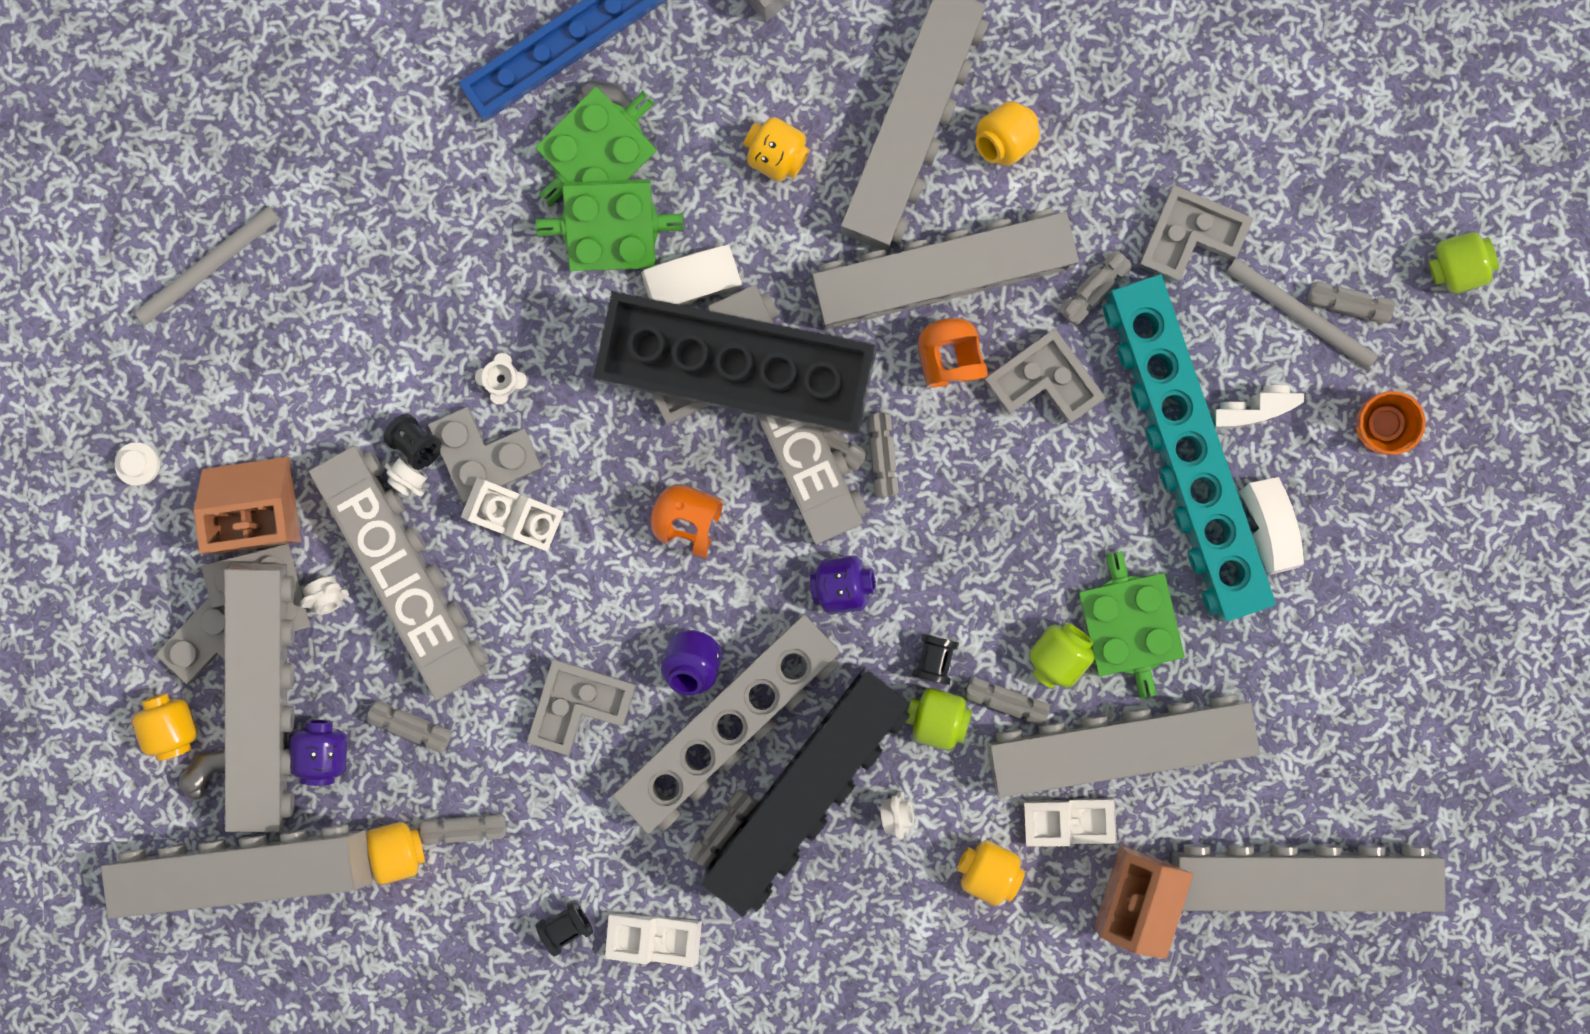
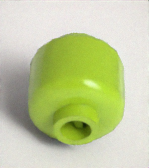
[1428,231,1499,294]
[1029,622,1095,689]
[906,688,972,751]

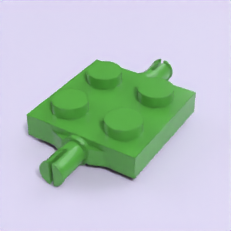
[535,86,658,206]
[536,179,684,271]
[1079,551,1185,698]

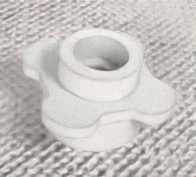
[475,353,527,405]
[384,457,428,496]
[300,577,349,615]
[881,791,914,839]

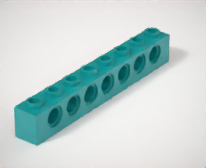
[1102,274,1277,622]

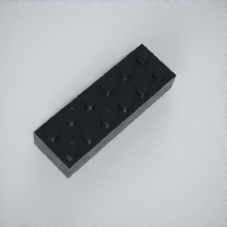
[593,291,877,436]
[701,666,910,917]

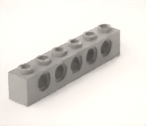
[613,614,841,835]

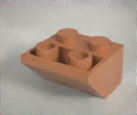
[194,457,301,555]
[1094,844,1194,959]

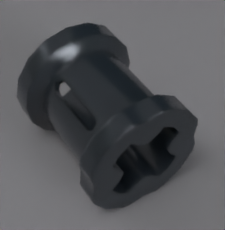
[384,414,442,470]
[912,633,959,685]
[535,900,593,957]

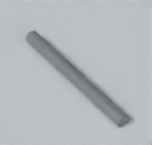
[134,206,280,325]
[1225,258,1378,369]

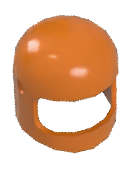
[917,318,989,388]
[1355,391,1426,455]
[650,484,724,560]

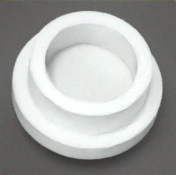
[115,442,160,486]

